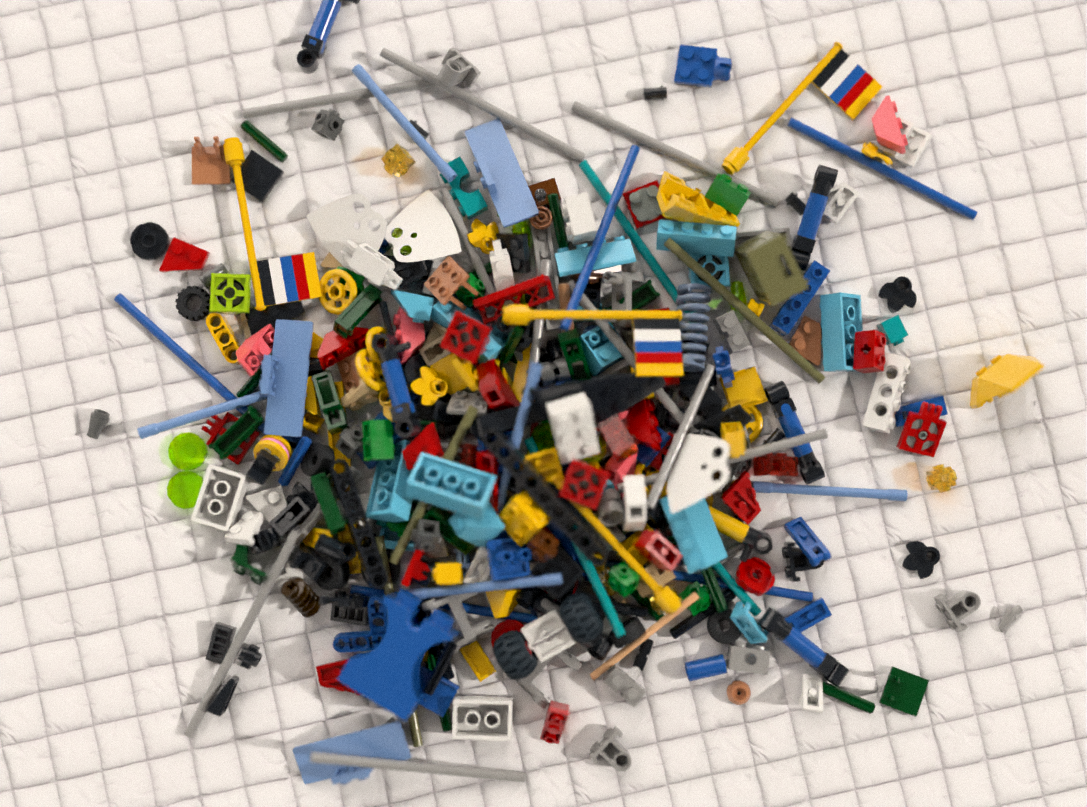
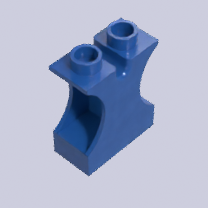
[337,589,459,721]

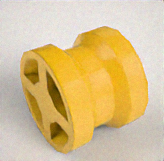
[746,298,765,317]

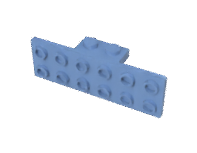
[465,118,539,228]
[259,319,313,437]
[293,721,411,785]

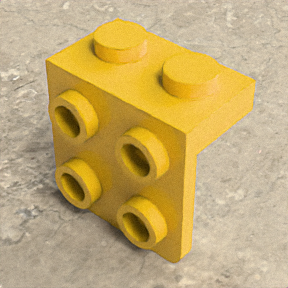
[430,351,479,395]
[498,490,551,546]

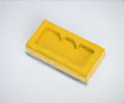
[460,641,497,682]

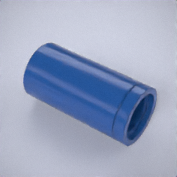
[685,654,727,682]

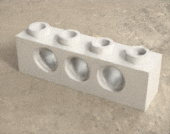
[862,352,911,434]

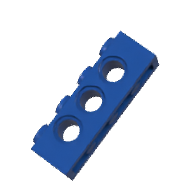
[769,260,830,336]

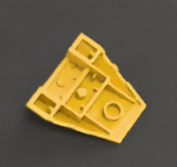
[656,171,740,227]
[970,354,1045,409]

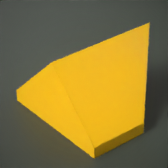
[485,588,522,619]

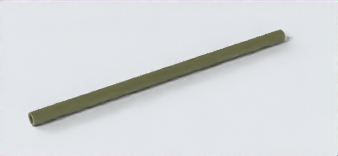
[663,238,825,384]
[374,535,423,747]

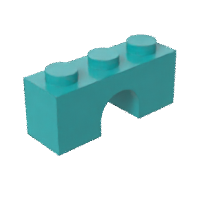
[439,156,489,220]

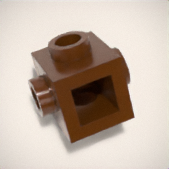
[525,528,559,563]

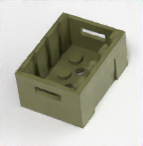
[734,231,809,307]

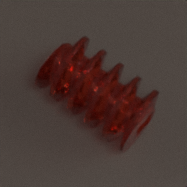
[455,443,482,469]

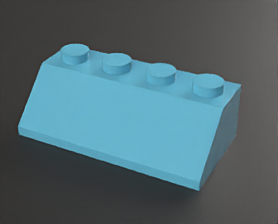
[656,220,737,257]
[554,236,636,277]
[819,292,863,372]
[430,293,507,364]
[366,440,413,523]
[407,452,496,521]
[660,495,728,574]

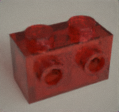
[597,414,639,463]
[753,453,798,477]

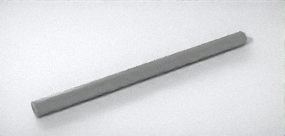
[646,364,715,509]

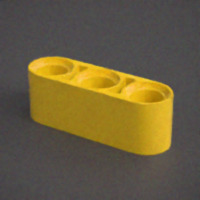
[206,313,241,365]

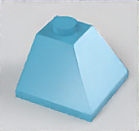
[391,289,434,324]
[448,502,505,548]

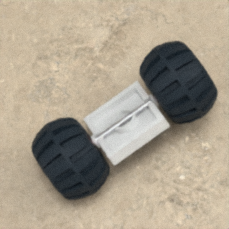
[493,594,604,679]

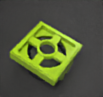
[209,273,251,315]

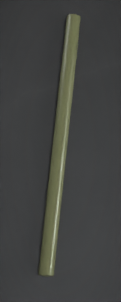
[389,405,479,565]

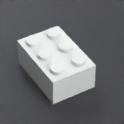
[561,192,597,246]
[546,392,600,464]
[191,464,250,532]
[452,695,513,741]

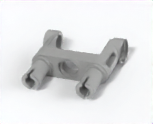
[603,271,644,331]
[419,593,494,654]
[516,650,583,709]

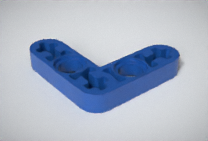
[333,594,388,653]

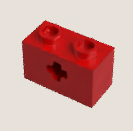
[853,330,886,373]
[634,530,683,571]

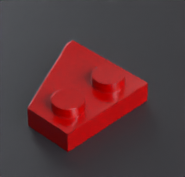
[159,237,210,273]
[402,422,444,471]
[720,471,761,525]
[316,658,361,695]

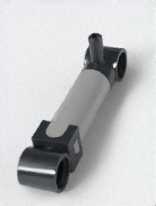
[516,586,613,661]

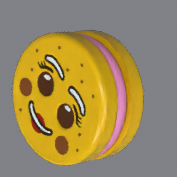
[253,435,292,471]

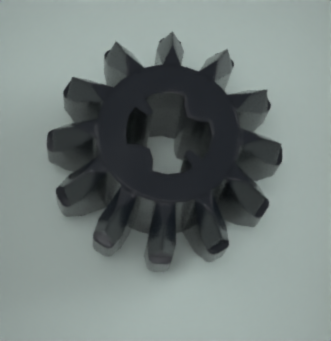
[248,527,281,555]

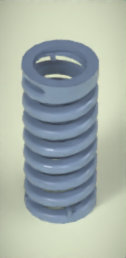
[675,283,712,372]

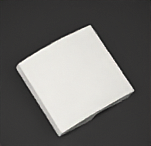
[878,117,932,169]

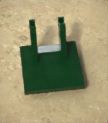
[230,544,267,585]
[879,666,929,717]

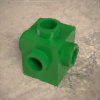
[454,272,485,308]
[608,561,640,598]
[678,581,712,617]

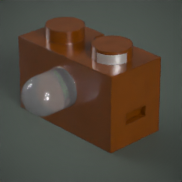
[528,178,561,210]

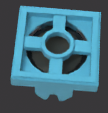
[688,253,730,288]

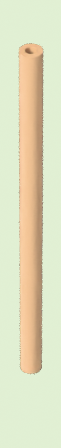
[590,592,699,680]

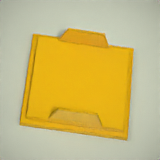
[719,367,768,409]

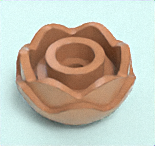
[529,206,552,230]
[727,680,751,705]

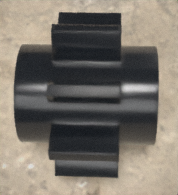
[238,644,262,670]

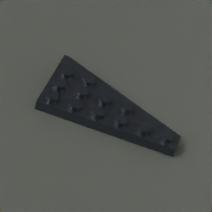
[529,370,667,428]

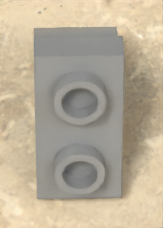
[438,47,481,88]
[934,591,981,632]
[589,726,632,771]

